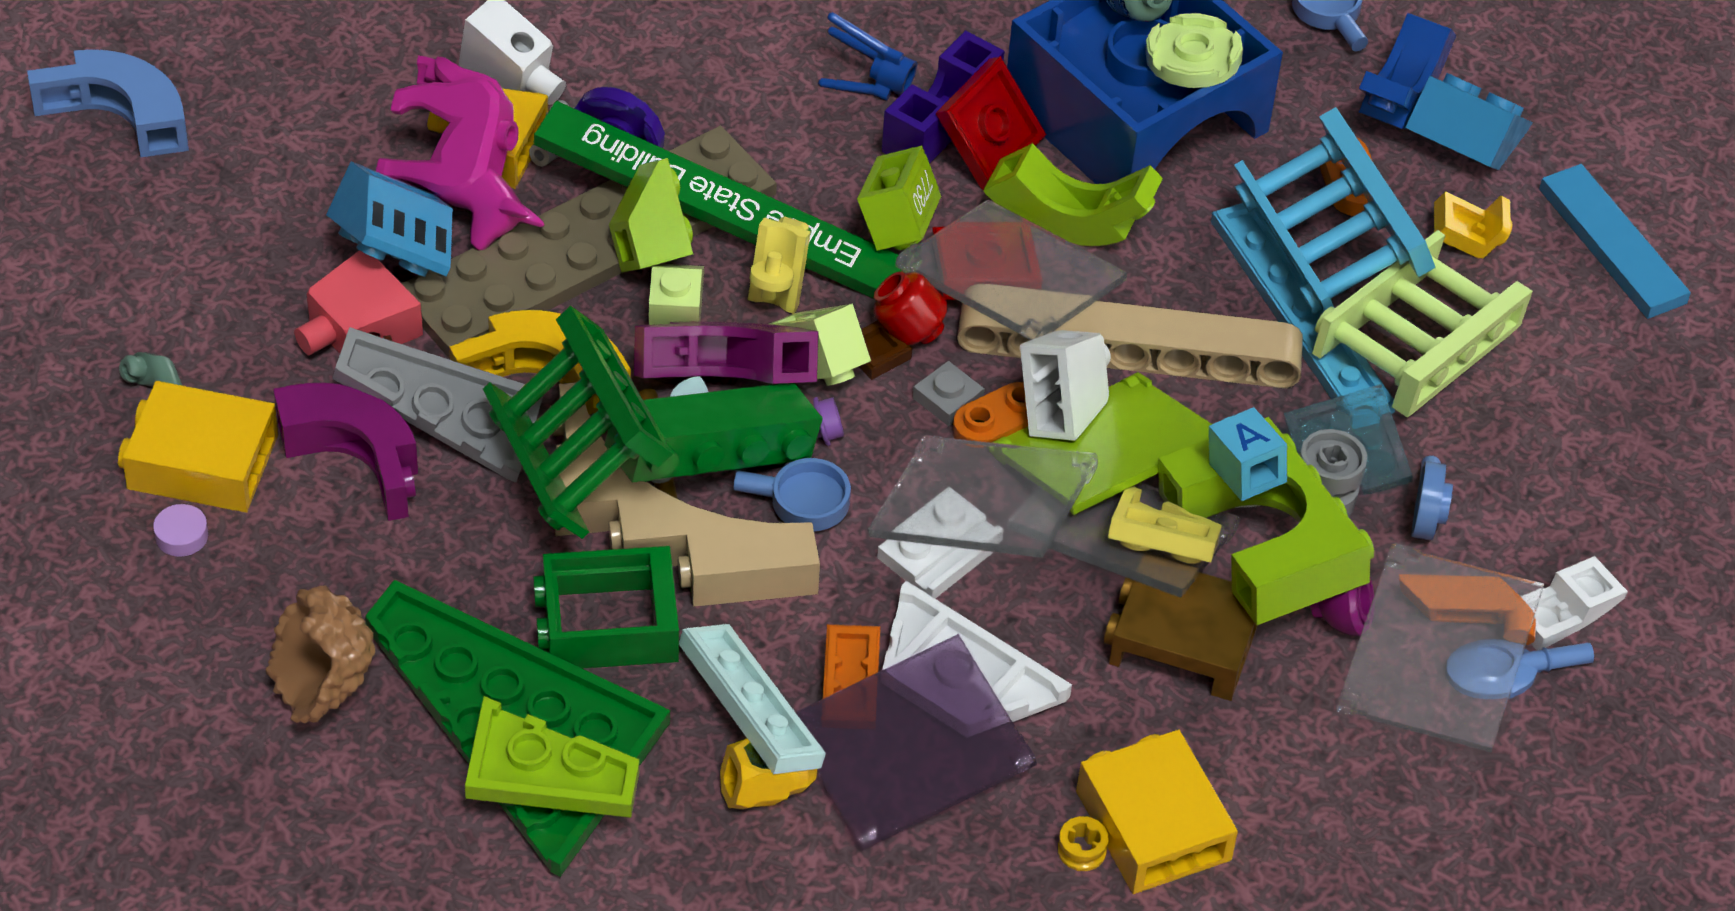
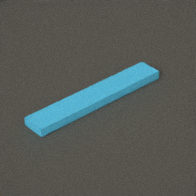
[1211,203,1395,427]

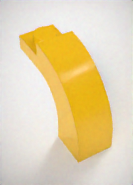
[449,310,631,414]

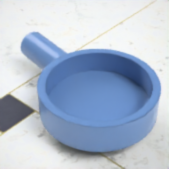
[1292,0,1368,51]
[1411,456,1453,541]
[734,458,851,531]

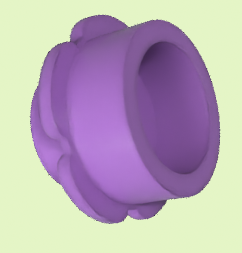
[813,397,844,446]

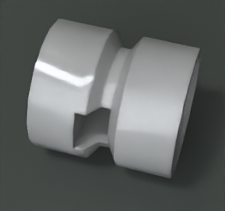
[1300,429,1368,517]

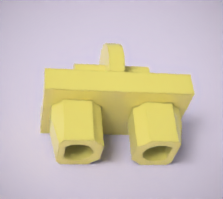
[748,217,811,314]

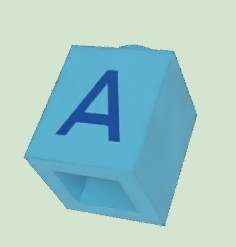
[1209,407,1287,501]

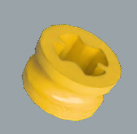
[1058,816,1109,871]

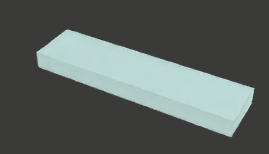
[679,624,826,774]

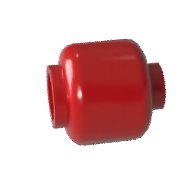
[874,271,947,345]

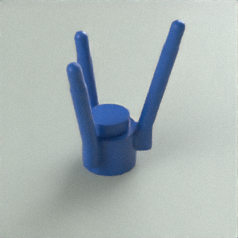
[818,12,918,101]

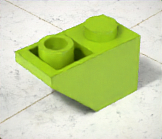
[609,158,693,272]

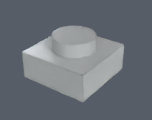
[913,361,985,426]

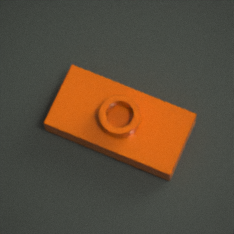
[821,624,880,731]

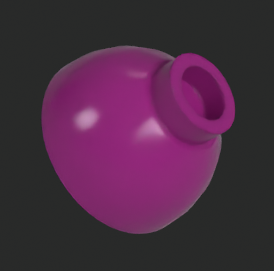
[1310,577,1375,637]

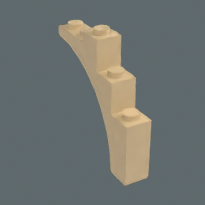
[550,382,820,606]

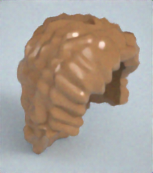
[266,585,375,723]

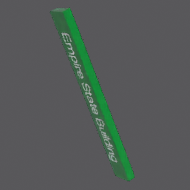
[533,101,908,299]

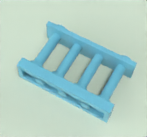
[1234,107,1436,314]

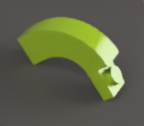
[983,143,1163,246]

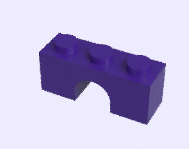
[882,30,1005,164]

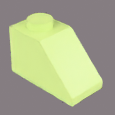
[649,264,704,325]
[770,304,871,386]

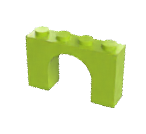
[1158,417,1374,625]

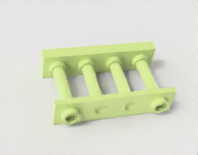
[1312,230,1533,418]

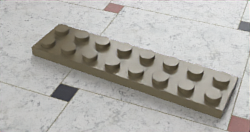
[401,125,777,359]

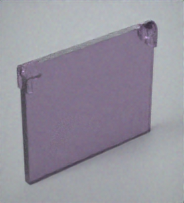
[795,634,1037,851]

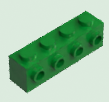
[604,383,823,482]

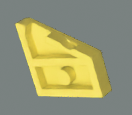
[1108,486,1222,564]

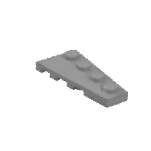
[332,327,543,482]

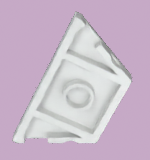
[881,581,1072,740]

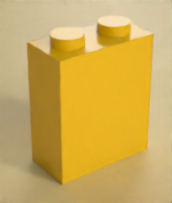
[118,381,278,513]
[1076,729,1238,894]

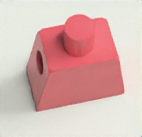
[294,250,423,356]

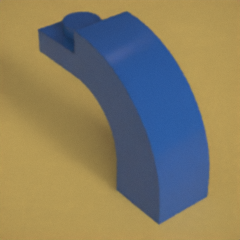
[1359,13,1457,129]

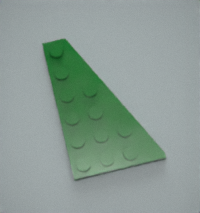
[365,580,671,877]

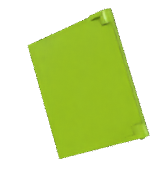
[987,372,1212,515]

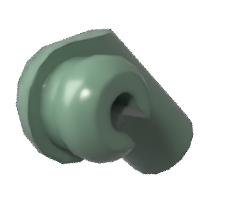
[119,352,183,387]

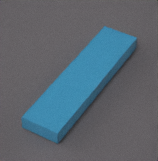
[1539,164,1691,319]

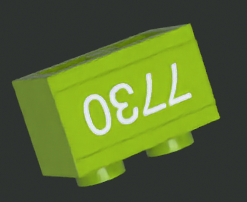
[857,145,941,251]

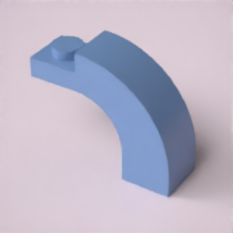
[27,50,189,157]

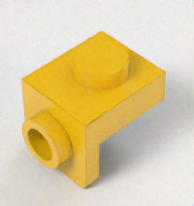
[1434,191,1513,259]

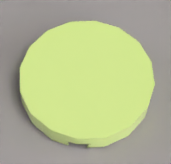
[1146,13,1243,88]

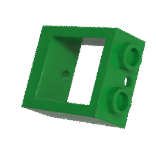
[533,546,679,669]

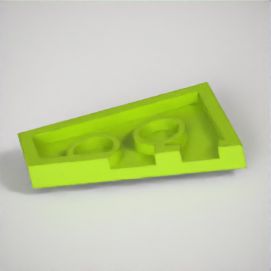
[465,696,639,818]

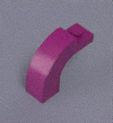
[634,322,818,384]
[273,383,418,521]

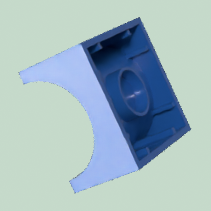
[1007,0,1283,184]

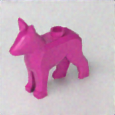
[376,55,545,251]

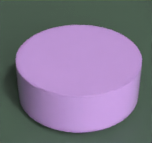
[154,504,208,557]

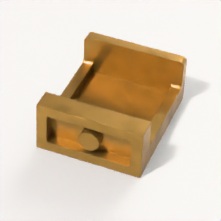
[1104,556,1258,701]

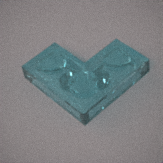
[1284,384,1413,496]

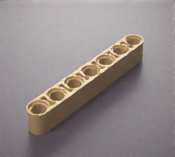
[957,288,1303,388]

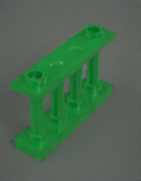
[483,305,673,539]

